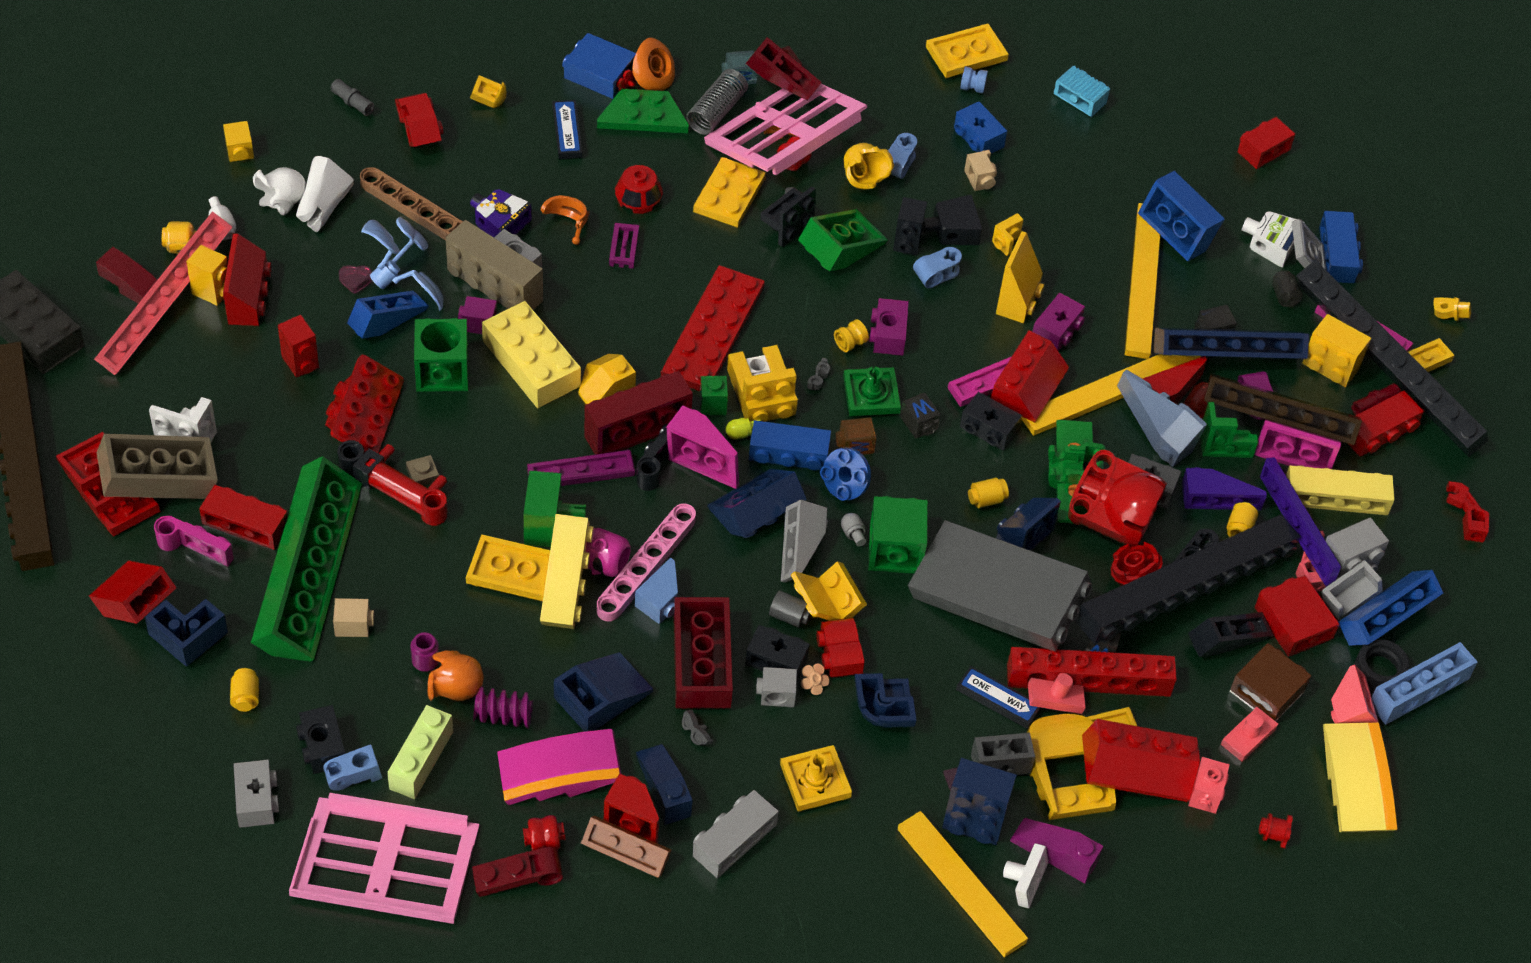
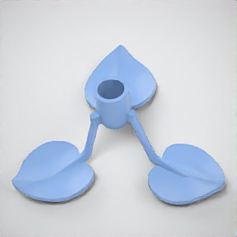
[361,217,443,311]

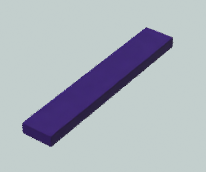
[1260,457,1341,586]

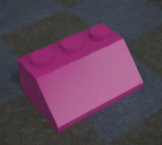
[1254,419,1341,469]

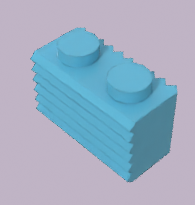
[1053,65,1110,117]

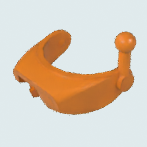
[541,195,589,245]

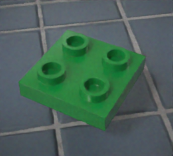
[843,366,901,416]

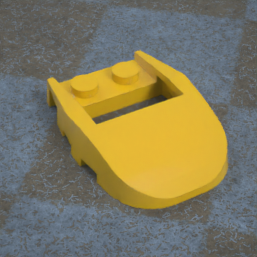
[1027,714,1116,820]

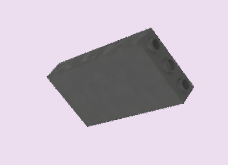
[908,520,1093,652]

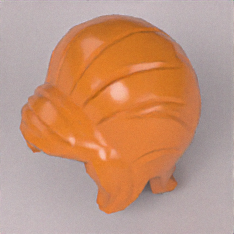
[427,650,484,701]

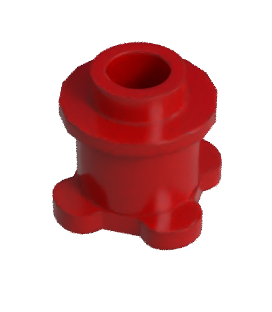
[1259,813,1293,848]

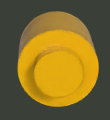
[968,477,1009,509]
[1227,502,1258,537]
[230,668,259,712]

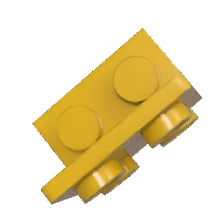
[791,561,867,621]

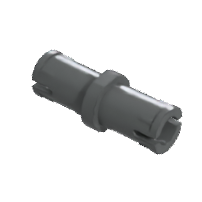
[331,79,374,116]

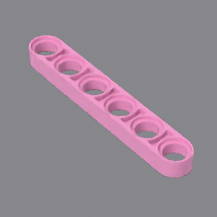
[597,504,696,621]

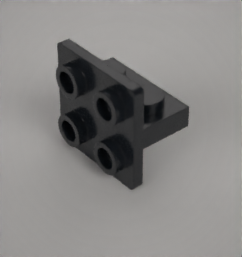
[761,187,816,247]

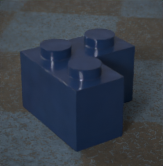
[145,599,228,667]

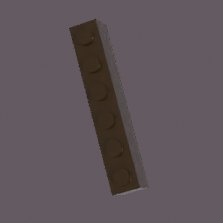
[1203,374,1362,445]

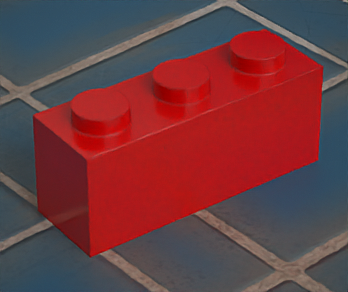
[1348,391,1424,457]
[199,484,288,550]

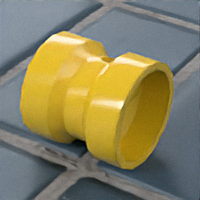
[834,319,869,353]

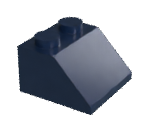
[996,498,1061,551]

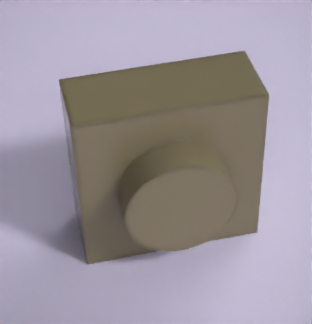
[406,455,439,486]

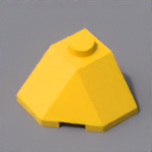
[578,354,636,404]

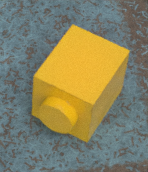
[223,121,254,162]

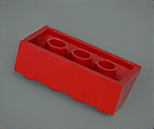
[1082,719,1200,802]

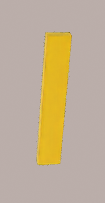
[897,811,1028,958]

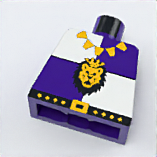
[470,189,532,237]

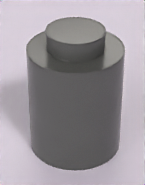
[769,590,811,628]

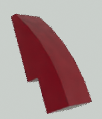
[96,247,157,303]

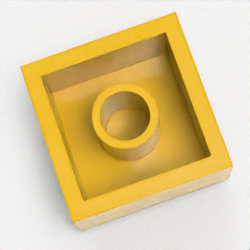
[1302,314,1371,388]

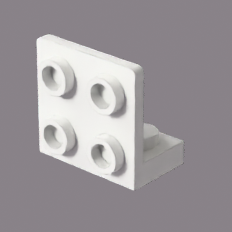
[149,397,217,442]

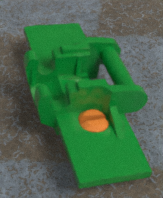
[1048,420,1106,523]

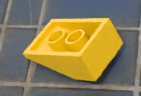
[996,231,1044,324]

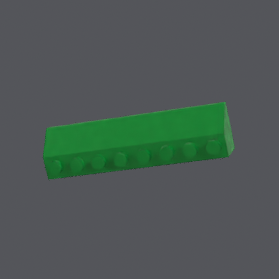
[251,456,362,662]

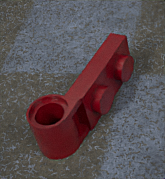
[472,847,563,897]

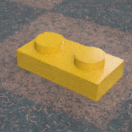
[1408,338,1454,372]

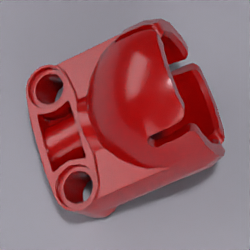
[1068,450,1167,547]

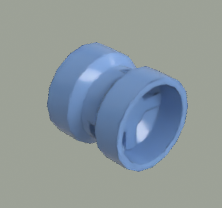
[960,66,988,94]

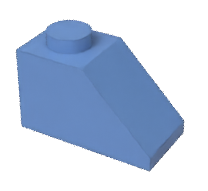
[635,558,678,624]

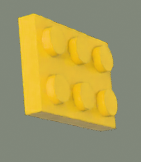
[926,24,1009,78]
[693,157,766,228]
[466,534,550,601]

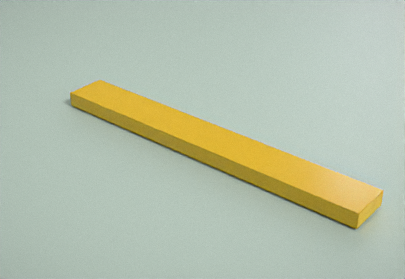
[1124,203,1160,359]
[1021,354,1201,436]

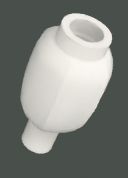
[209,196,236,240]

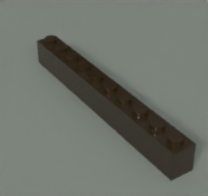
[0,341,55,571]

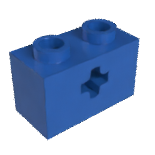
[954,102,1007,153]

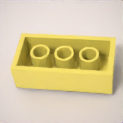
[482,301,581,409]

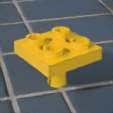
[780,745,852,811]

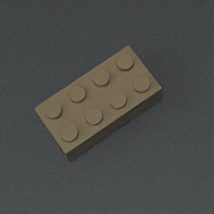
[446,220,543,310]
[97,434,218,499]

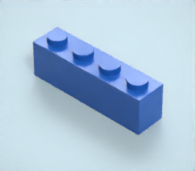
[1338,570,1443,646]

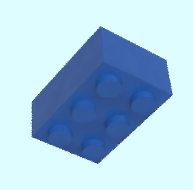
[1138,171,1225,261]

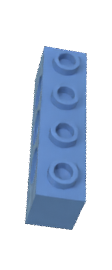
[1372,642,1478,725]

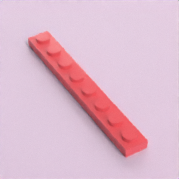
[94,211,232,375]

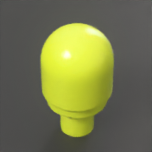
[726,418,761,440]

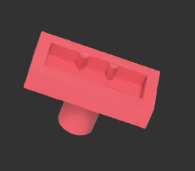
[1028,673,1086,714]
[1221,707,1278,762]

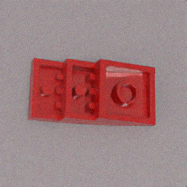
[56,432,160,537]

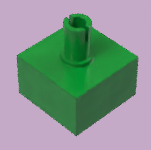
[523,471,586,547]

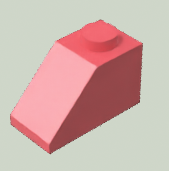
[1331,665,1378,724]

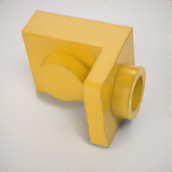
[992,213,1024,256]

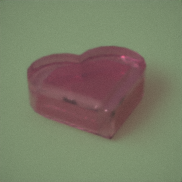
[339,265,372,294]

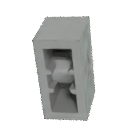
[234,760,279,828]

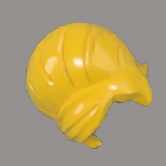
[844,143,894,189]

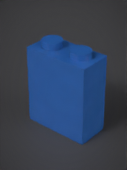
[562,33,636,99]

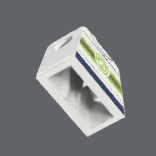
[1242,211,1305,267]

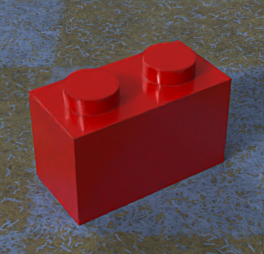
[1237,117,1295,169]
[278,315,319,378]

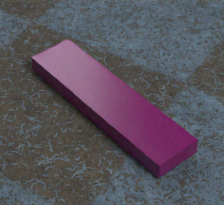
[527,450,635,486]

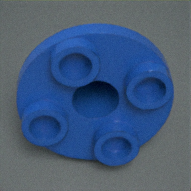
[820,447,871,501]

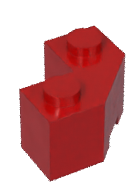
[395,93,444,147]

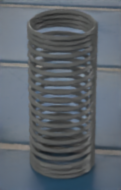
[687,69,748,135]

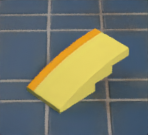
[1323,722,1397,832]

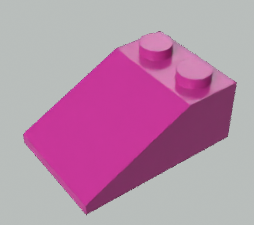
[666,406,739,489]

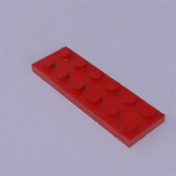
[661,265,765,391]

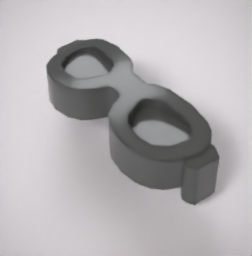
[807,358,830,390]
[682,710,713,745]

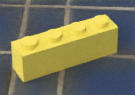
[1286,466,1394,515]
[540,514,594,629]

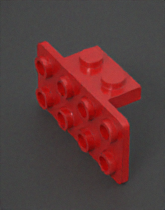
[325,355,404,453]

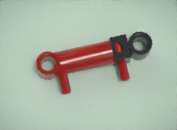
[337,440,448,526]

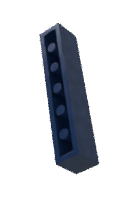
[1154,328,1309,359]

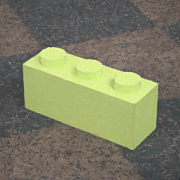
[388,705,453,799]

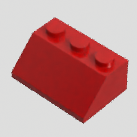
[223,234,272,326]
[991,330,1069,423]

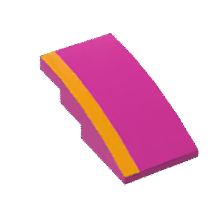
[497,729,621,805]

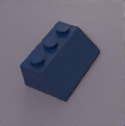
[708,469,807,538]

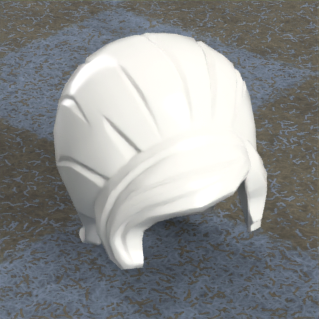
[253,167,306,216]

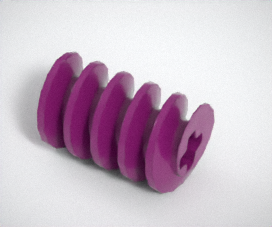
[473,687,533,728]

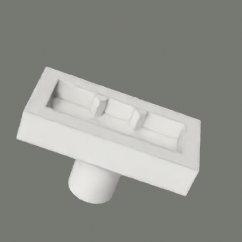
[1003,843,1048,908]

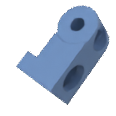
[323,744,383,790]

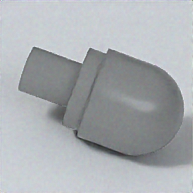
[841,513,866,546]

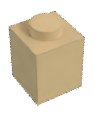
[333,598,375,637]

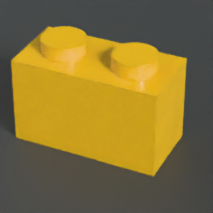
[186,245,228,306]

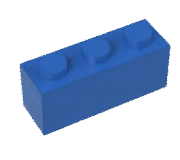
[1319,211,1363,283]
[749,420,831,470]

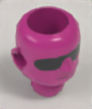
[586,528,631,577]

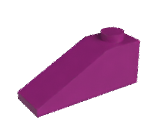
[1010,818,1103,884]

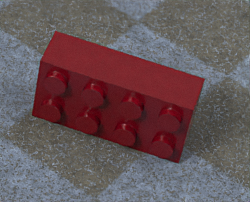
[584,371,693,455]
[674,597,733,708]

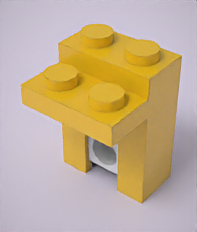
[727,345,798,422]

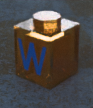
[836,417,876,455]

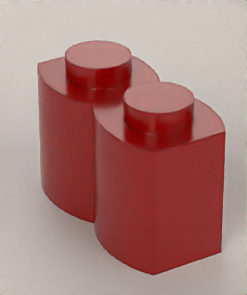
[816,618,864,677]

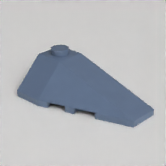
[1117,370,1207,467]

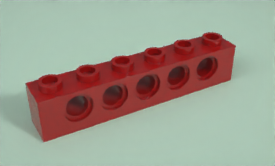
[1007,647,1176,697]

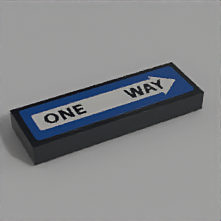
[552,100,582,159]
[956,666,1041,729]

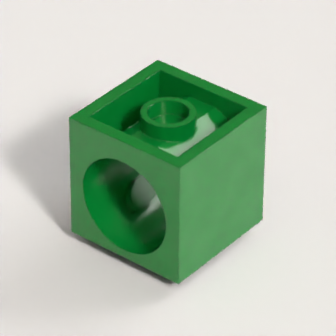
[414,318,468,392]
[868,496,927,574]

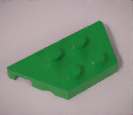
[597,89,689,133]

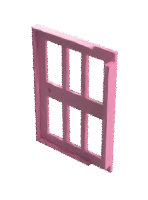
[704,84,867,175]
[289,793,479,924]

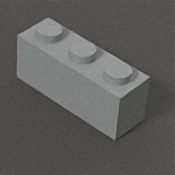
[693,790,779,878]

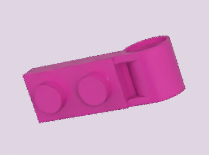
[154,516,234,567]

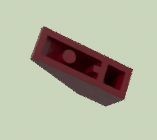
[745,37,822,101]

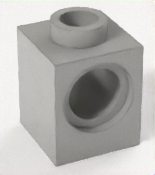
[756,667,797,707]

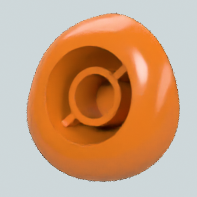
[632,37,675,91]

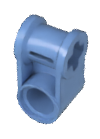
[888,133,917,179]
[913,247,962,288]

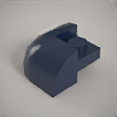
[854,673,916,728]

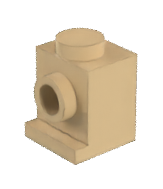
[964,150,997,191]

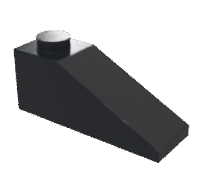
[1188,612,1274,657]

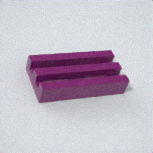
[609,223,639,269]

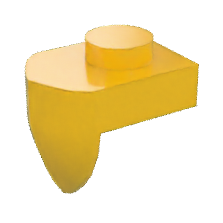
[470,75,507,108]

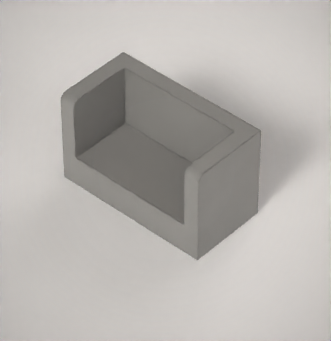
[1322,560,1383,621]

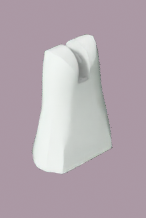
[296,156,354,232]

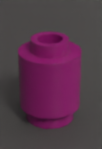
[411,632,439,671]

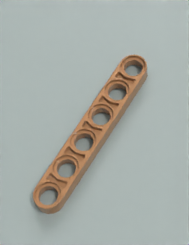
[360,167,463,241]

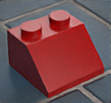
[604,773,659,843]

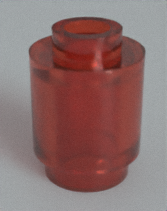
[1184,382,1208,419]

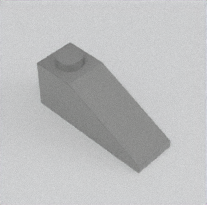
[781,500,828,583]

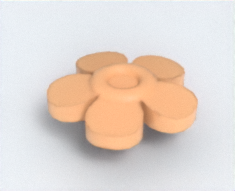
[801,663,829,695]

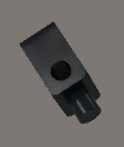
[923,195,982,245]

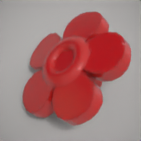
[616,69,636,91]

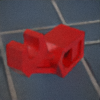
[1446,481,1489,543]

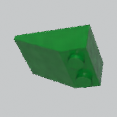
[798,209,888,272]

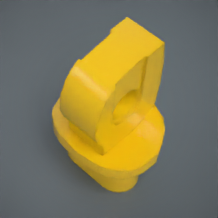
[1434,297,1471,321]

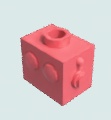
[1188,757,1230,814]

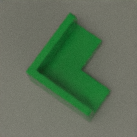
[1200,402,1258,458]

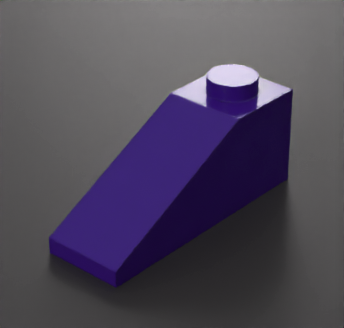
[1181,467,1267,510]

